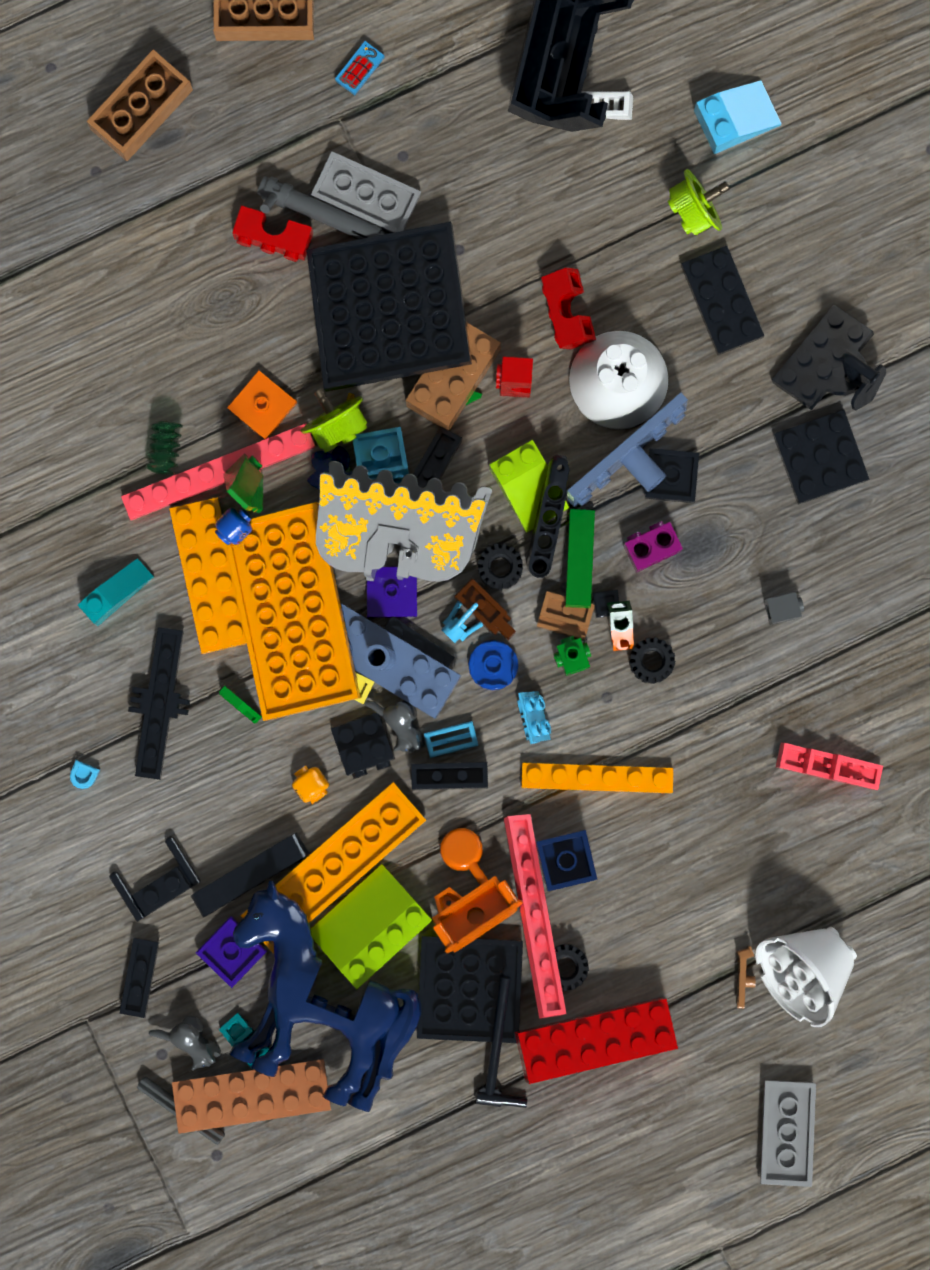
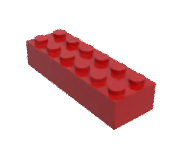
[514,997,678,1084]

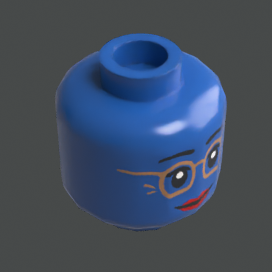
[215,508,252,545]

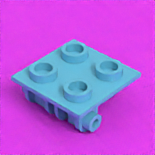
[517,691,551,744]

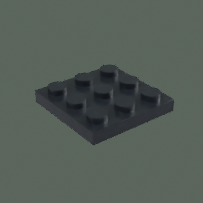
[773,410,869,505]

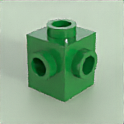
[553,636,591,677]

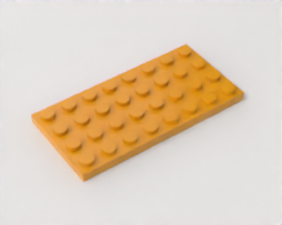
[226,502,361,721]

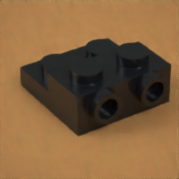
[331,713,395,779]

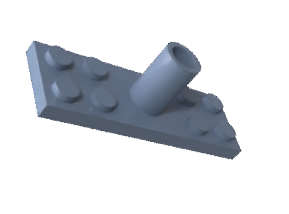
[567,393,688,507]
[340,602,462,719]

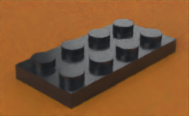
[681,246,764,355]

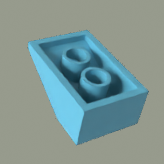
[694,80,781,154]

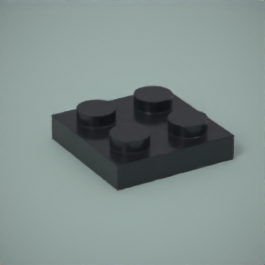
[645,448,699,503]

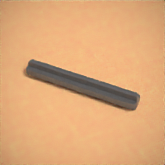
[137,1077,225,1145]

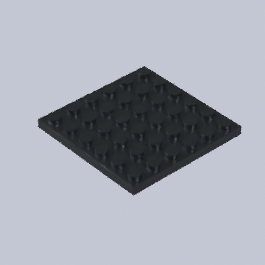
[307,221,472,392]

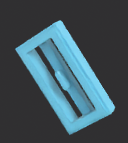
[424,721,479,758]

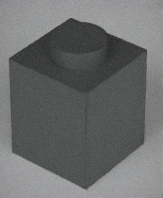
[764,592,804,626]

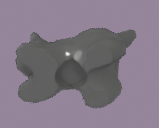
[364,700,424,753]
[149,1016,221,1071]

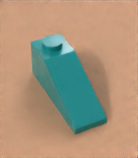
[78,558,154,626]

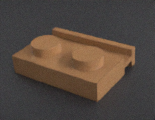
[537,591,595,640]

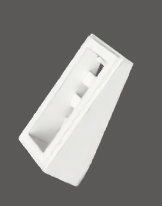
[581,91,633,120]

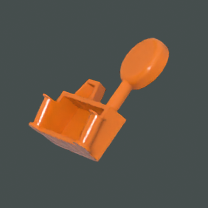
[432,828,523,953]

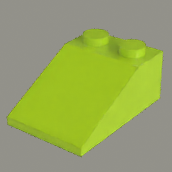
[489,440,570,533]

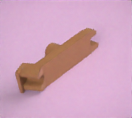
[737,946,756,1008]

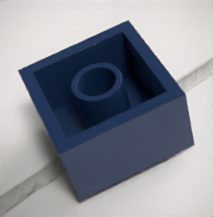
[536,830,598,892]

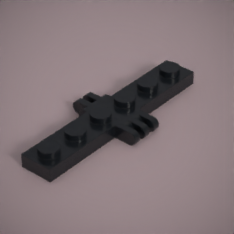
[128,627,190,780]

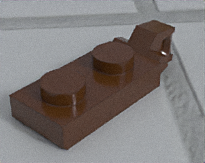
[454,579,516,640]

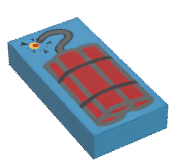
[335,41,385,96]

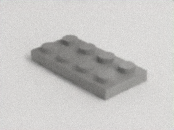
[311,151,421,233]
[760,1080,816,1187]

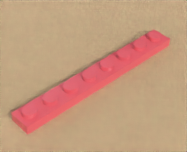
[121,423,316,521]
[504,814,566,1018]

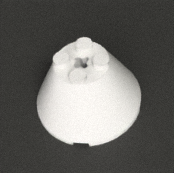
[569,331,668,429]
[755,927,857,1027]

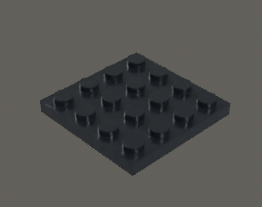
[417,936,523,1043]

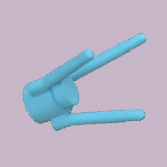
[441,601,483,643]

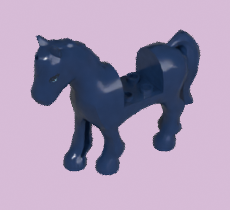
[229,881,421,1112]

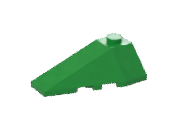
[223,453,263,513]

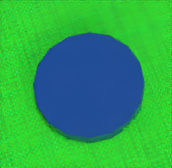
[468,640,518,691]

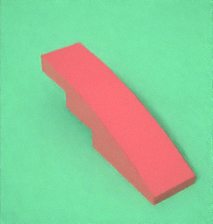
[776,743,883,790]

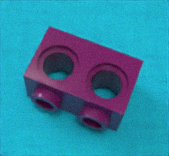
[623,521,683,573]

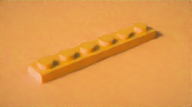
[521,763,673,793]

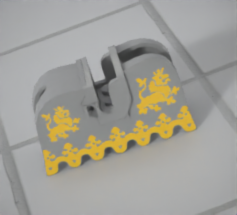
[316,461,493,582]

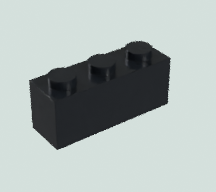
[411,762,488,791]

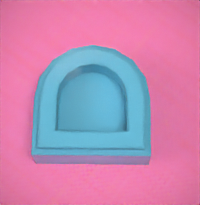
[70,760,100,789]

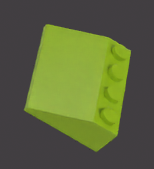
[310,864,433,989]

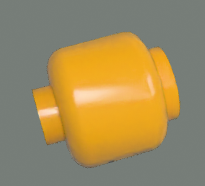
[292,766,329,804]

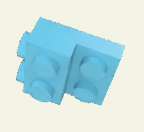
[353,427,409,484]

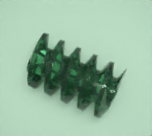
[146,421,183,475]

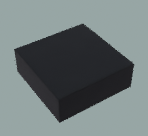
[593,590,619,618]

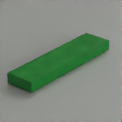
[565,509,595,608]

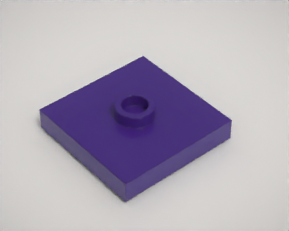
[367,567,417,618]
[196,916,267,988]

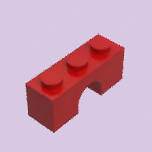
[232,205,313,262]
[541,267,596,349]
[496,357,533,398]

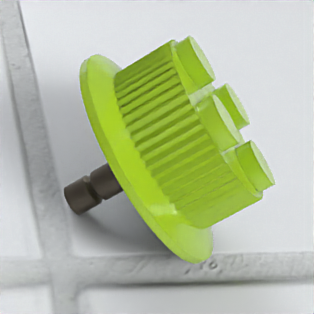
[668,169,730,235]
[301,387,367,452]

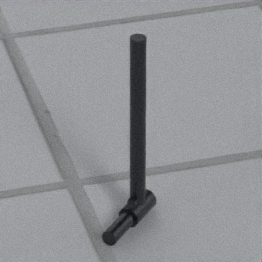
[475,976,527,1108]

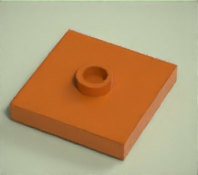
[227,371,297,440]

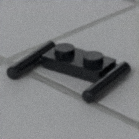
[109,836,201,922]

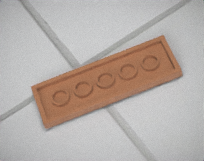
[172,1059,331,1134]

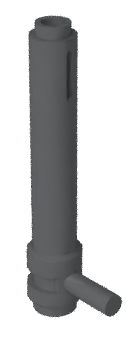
[257,176,386,239]

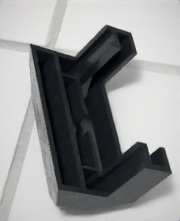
[508,0,634,132]

